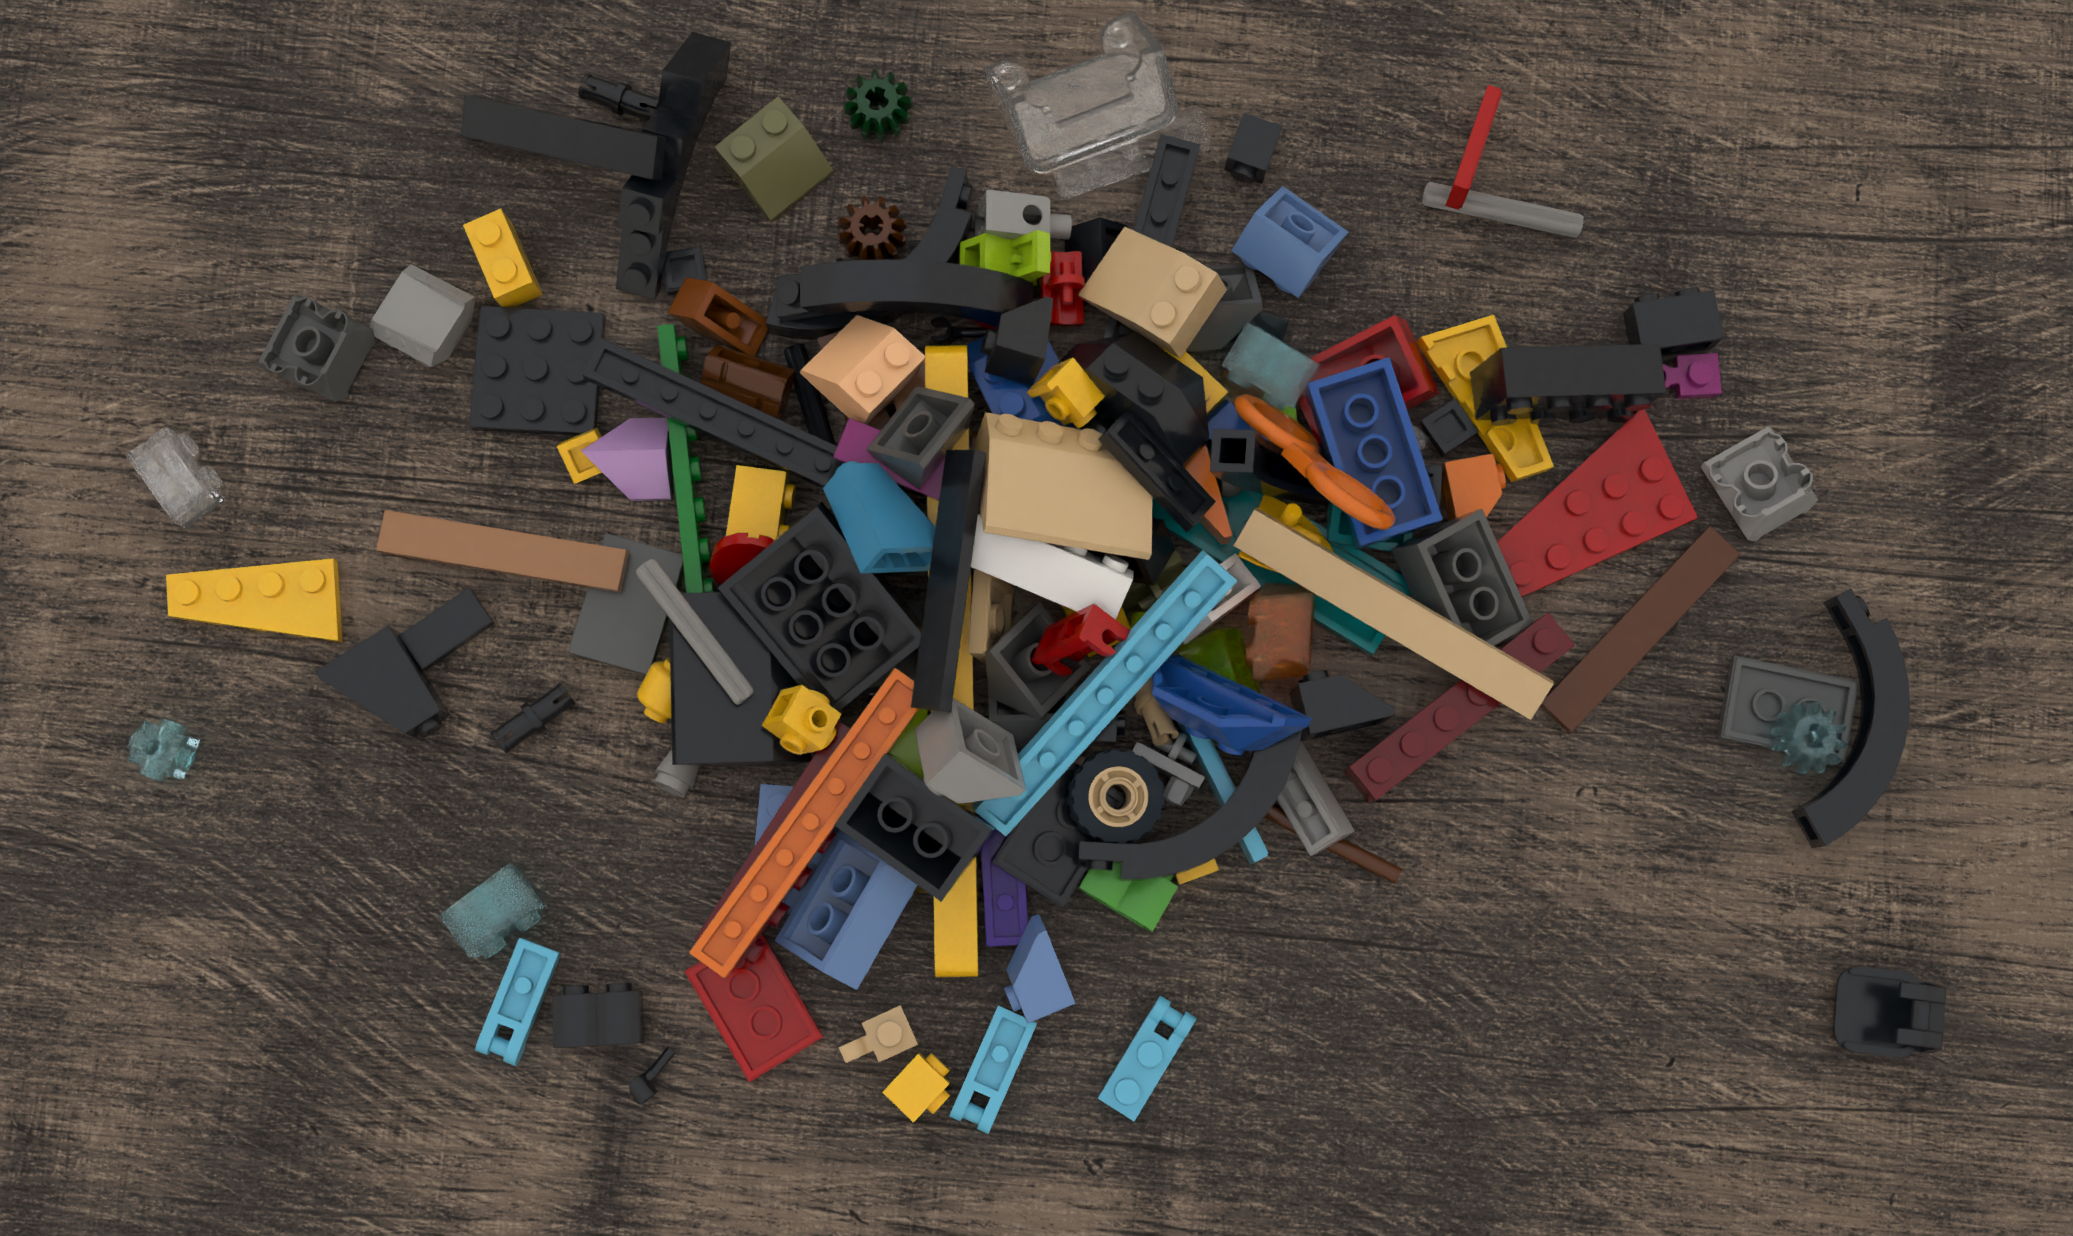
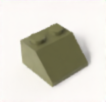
[714,96,834,223]

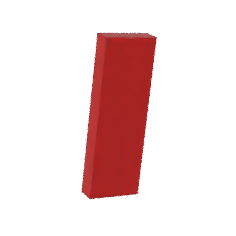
[1445,85,1503,210]

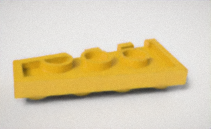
[1416,315,1554,483]
[166,558,343,643]

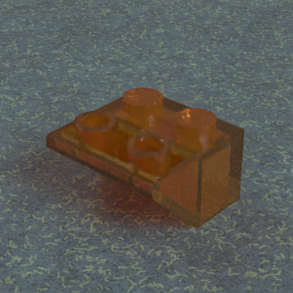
[1246,582,1315,681]

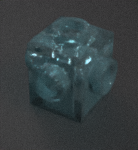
[127,717,200,782]

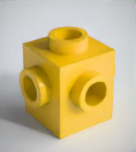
[762,685,841,755]

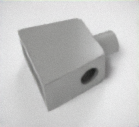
[974,189,1072,240]

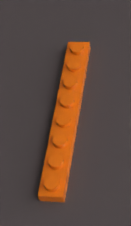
[689,668,920,979]

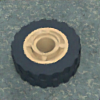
[1066,749,1165,844]

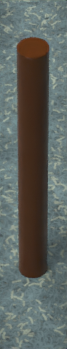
[1264,804,1402,883]

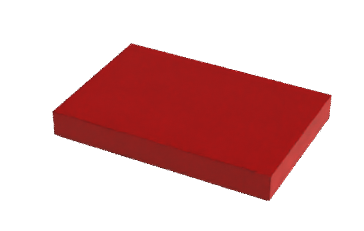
[684,935,824,1082]

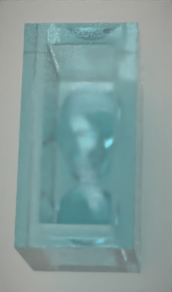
[1222,322,1322,411]
[439,863,547,959]

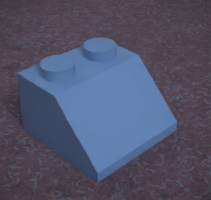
[1231,186,1349,298]

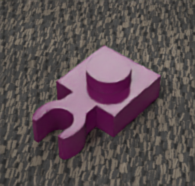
[1662,353,1722,399]

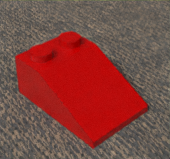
[1284,315,1440,446]

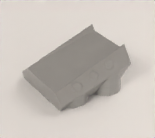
[369,264,475,367]
[1701,426,1818,542]

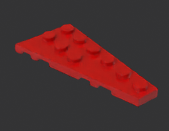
[1497,409,1698,597]

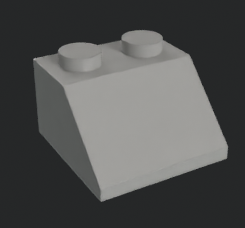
[915,698,1026,804]

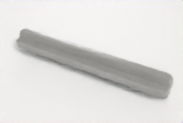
[1422,182,1584,238]
[636,559,754,705]

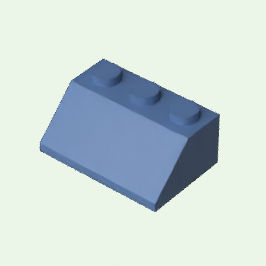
[775,830,917,990]

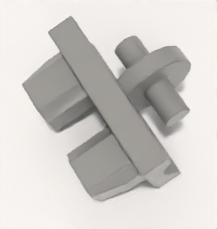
[1132,732,1205,808]

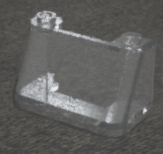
[983,11,1178,174]

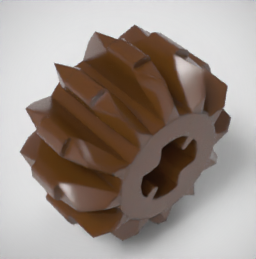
[837,196,907,260]

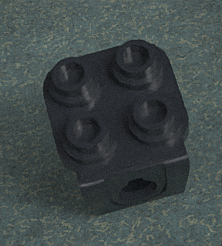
[1833,966,1946,1058]

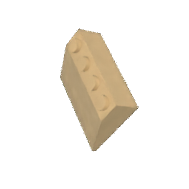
[972,412,1152,560]

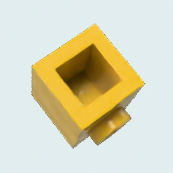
[882,1053,951,1123]

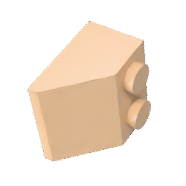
[800,315,926,425]

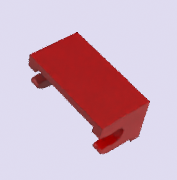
[1031,604,1130,676]

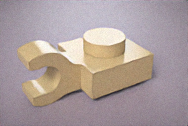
[839,1005,918,1063]

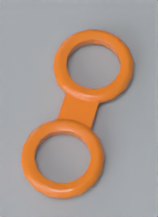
[1234,394,1395,530]

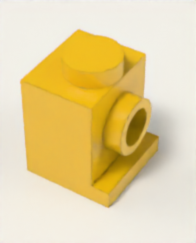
[1027,358,1105,429]

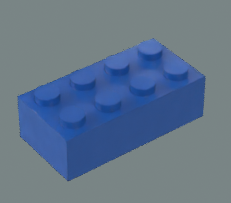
[1305,357,1443,550]

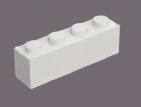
[971,506,1134,620]

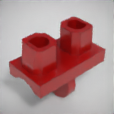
[1039,250,1085,327]

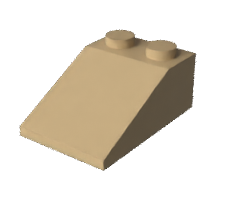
[1078,227,1227,359]

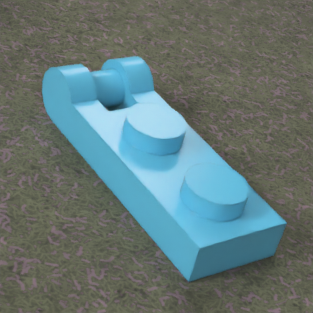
[475,938,562,1066]
[1097,995,1197,1121]
[949,1005,1037,1134]

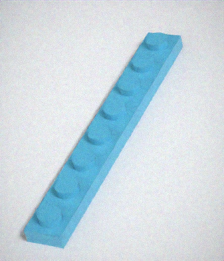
[972,550,1237,836]

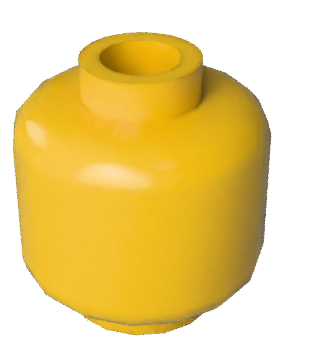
[637,658,671,723]

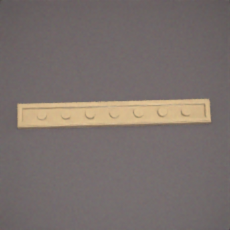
[1233,507,1554,720]

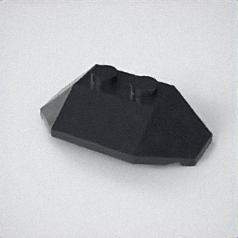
[1057,332,1209,467]

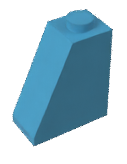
[823,461,936,573]

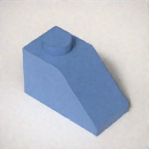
[1004,914,1076,1023]

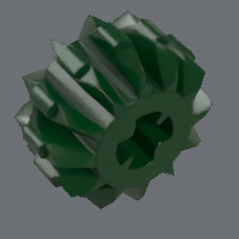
[843,69,913,142]

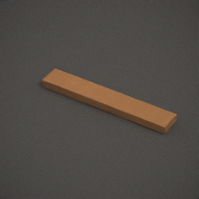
[376,510,630,593]

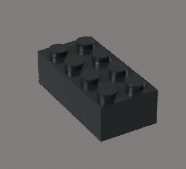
[1470,344,1666,426]

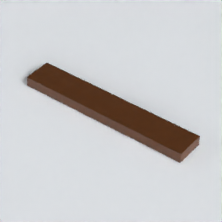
[1540,526,1741,733]

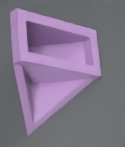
[581,418,672,501]

